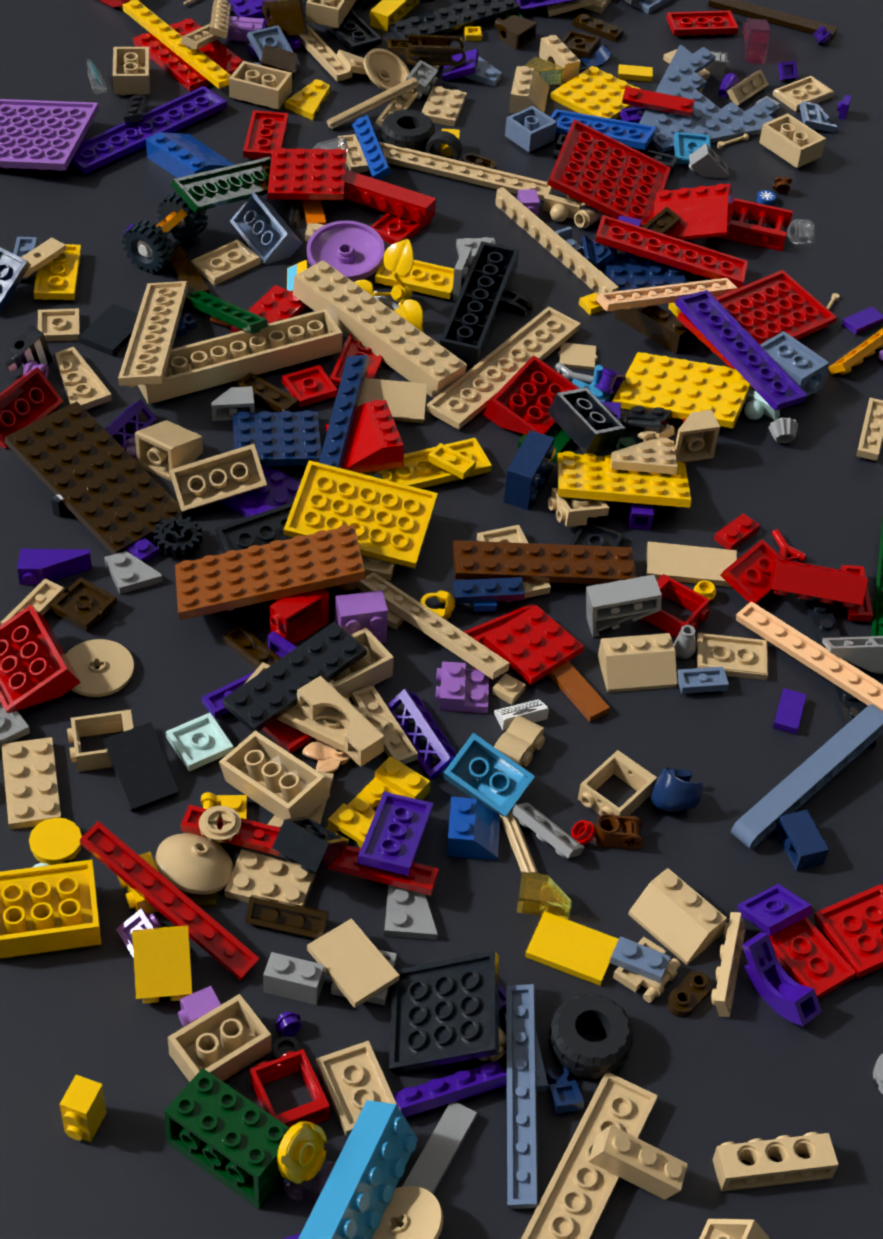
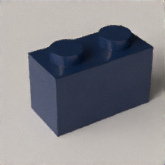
[775,810,829,871]

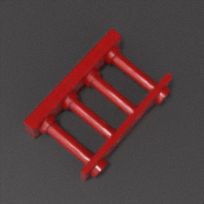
[715,198,793,251]

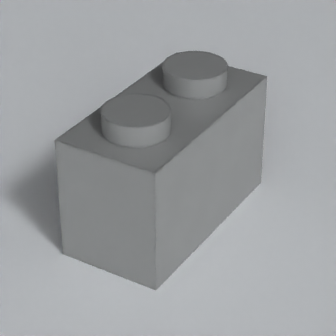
[263,952,324,1005]

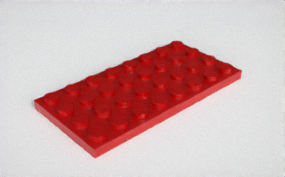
[677,270,837,369]

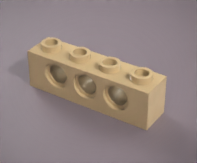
[712,1132,838,1192]

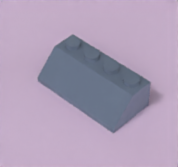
[230,192,302,265]

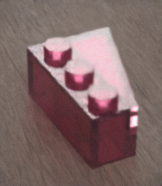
[742,18,770,65]

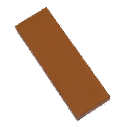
[548,661,610,722]

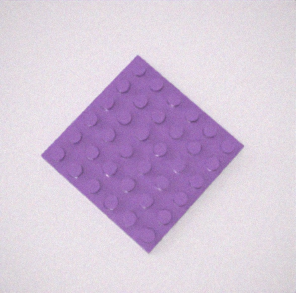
[0,99,99,171]

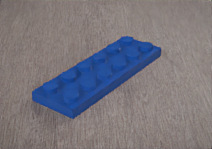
[550,109,657,150]

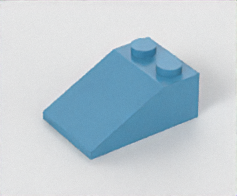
[444,733,535,817]

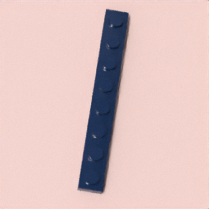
[319,355,369,469]

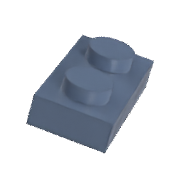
[677,666,729,694]
[610,936,671,983]

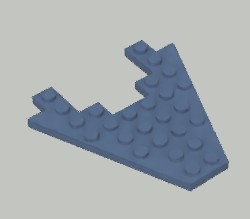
[639,45,780,153]

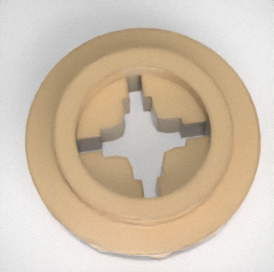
[199,806,241,843]

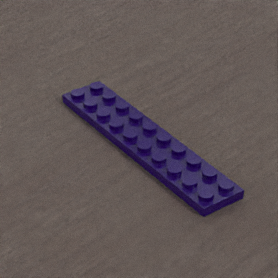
[70,86,227,174]

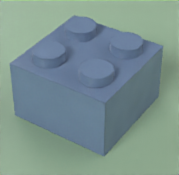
[505,106,557,152]

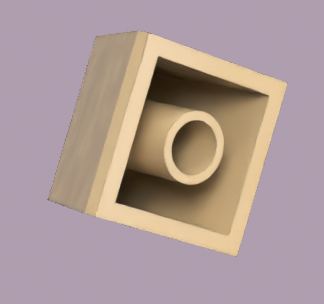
[135,420,203,481]

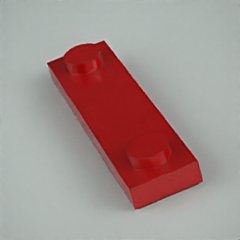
[622,86,695,117]

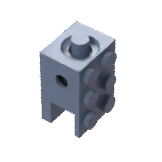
[760,331,829,397]

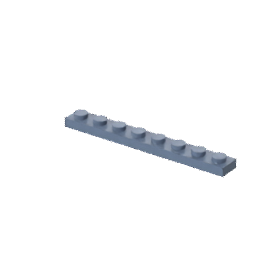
[506,984,538,1209]

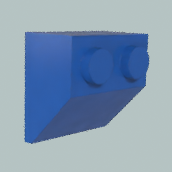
[446,796,500,861]

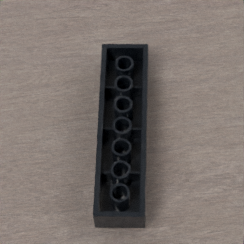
[440,241,519,367]

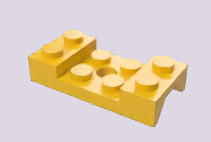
[328,756,430,849]

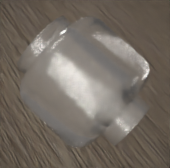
[787,219,815,244]

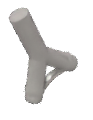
[555,363,593,384]

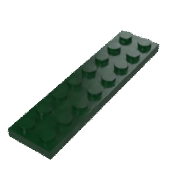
[170,157,271,212]

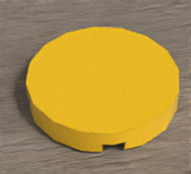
[29,818,82,865]
[277,1121,327,1184]

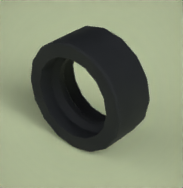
[426,131,462,160]

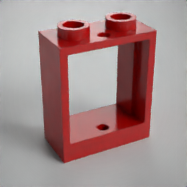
[642,574,710,638]
[270,588,329,645]
[250,1049,330,1128]

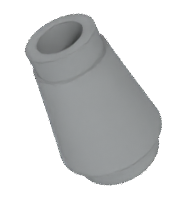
[673,625,696,659]

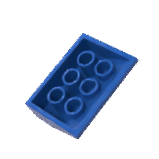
[146,132,235,178]

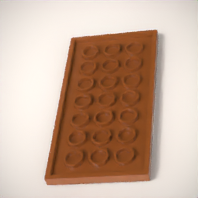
[175,525,367,620]

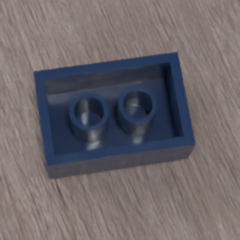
[504,430,556,510]

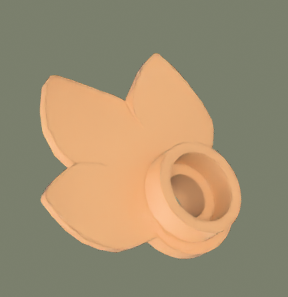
[302,739,351,773]

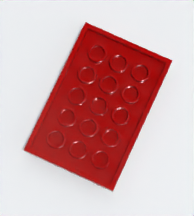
[133,18,243,92]

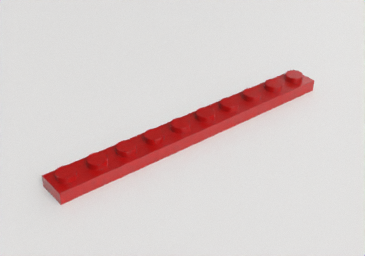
[180,804,439,896]

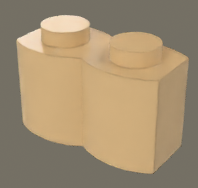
[494,715,545,767]

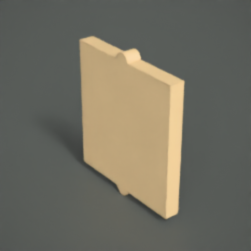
[558,343,597,370]

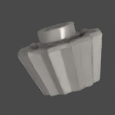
[768,418,798,444]

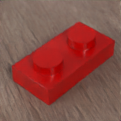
[714,513,760,550]

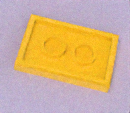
[525,911,619,986]

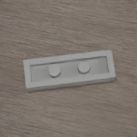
[511,803,584,858]

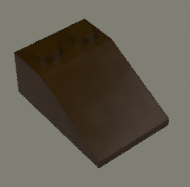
[262,0,308,36]

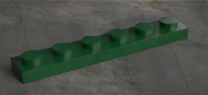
[185,290,268,334]

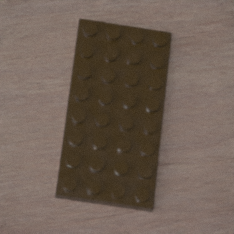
[5,401,187,555]

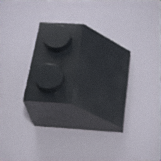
[272,816,349,874]

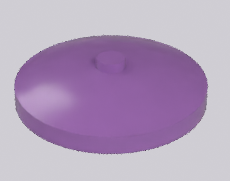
[307,221,385,282]

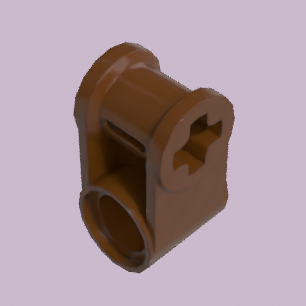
[593,814,643,850]

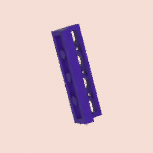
[105,399,157,449]
[387,689,457,779]

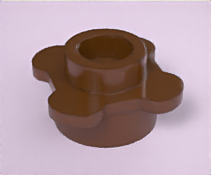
[772,177,792,194]

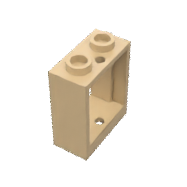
[67,710,134,772]
[578,750,657,816]

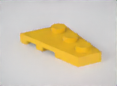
[285,79,330,120]

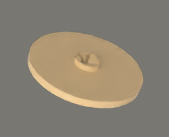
[66,639,134,697]
[372,1186,443,1239]

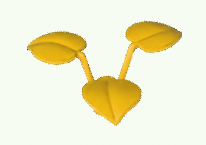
[354,239,424,332]

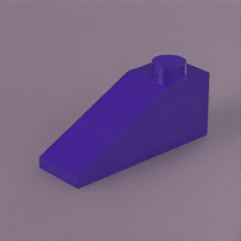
[17,549,92,585]

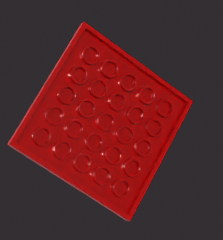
[547,119,671,227]

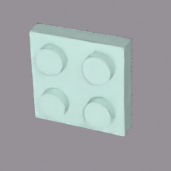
[166,713,233,771]

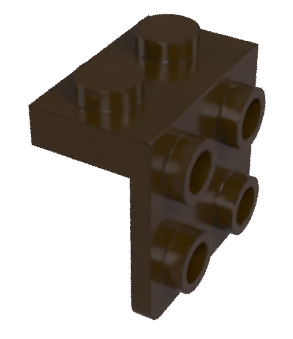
[260,45,298,82]

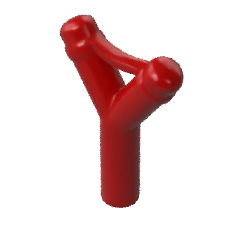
[772,529,807,562]

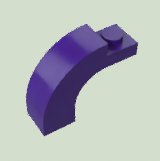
[742,932,822,1026]

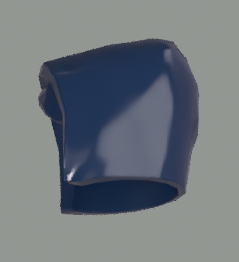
[650,767,703,812]

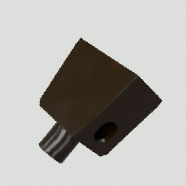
[494,15,537,50]

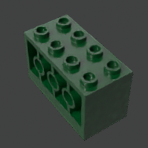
[164,1068,290,1210]

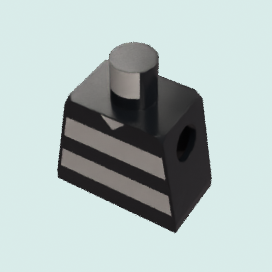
[2,324,53,374]

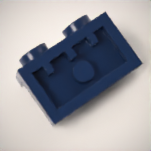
[582,235,616,270]

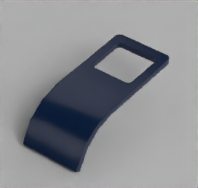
[579,44,612,71]

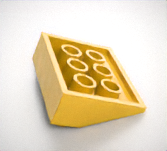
[0,860,102,959]

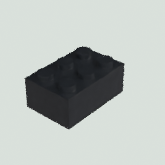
[547,387,625,454]

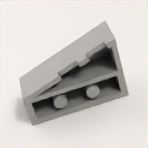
[586,575,662,638]

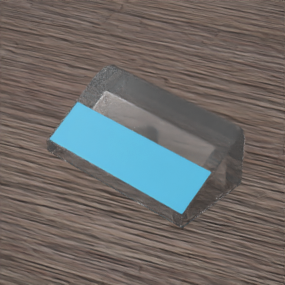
[86,59,107,94]

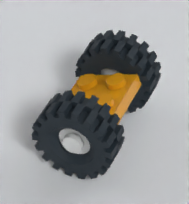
[122,191,208,273]

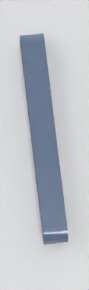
[731,704,883,849]

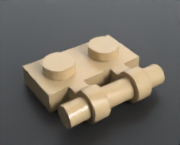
[613,936,681,1003]

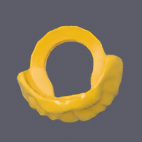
[420,590,455,620]

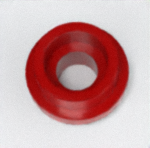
[571,820,596,845]

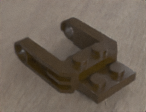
[387,34,466,66]

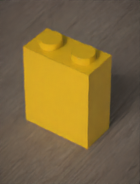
[132,925,192,1003]

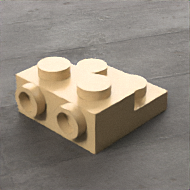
[548,488,609,527]

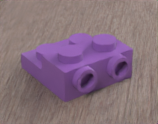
[435,662,489,713]

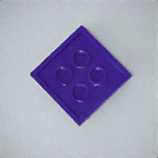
[219,467,300,518]

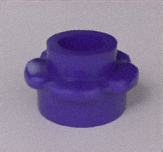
[275,1011,302,1036]

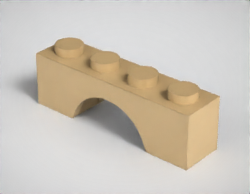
[297,676,385,767]

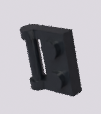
[620,406,672,432]

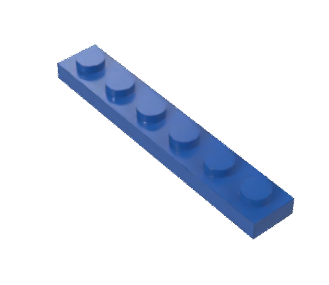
[352,115,392,180]

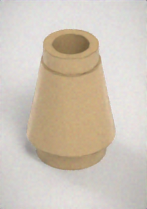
[574,209,602,229]

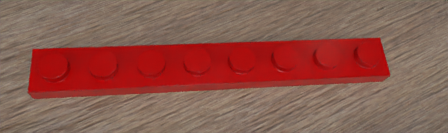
[80,821,259,981]

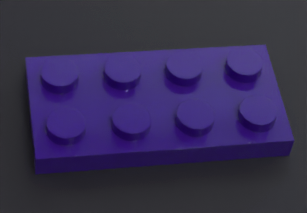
[357,792,433,876]

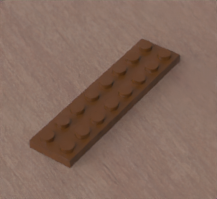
[452,540,637,584]

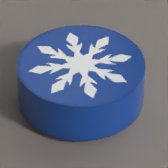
[756,190,776,206]

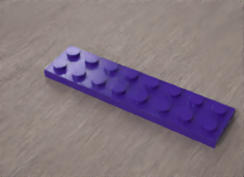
[675,290,808,411]

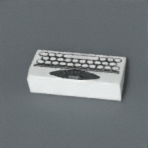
[494,699,549,731]

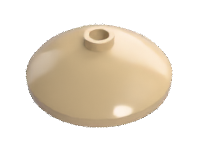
[364,48,409,91]
[155,833,233,894]

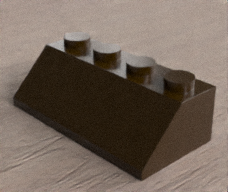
[615,305,698,354]

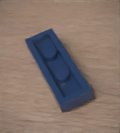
[453,577,525,604]

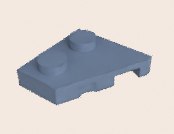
[463,57,502,87]
[800,101,838,133]

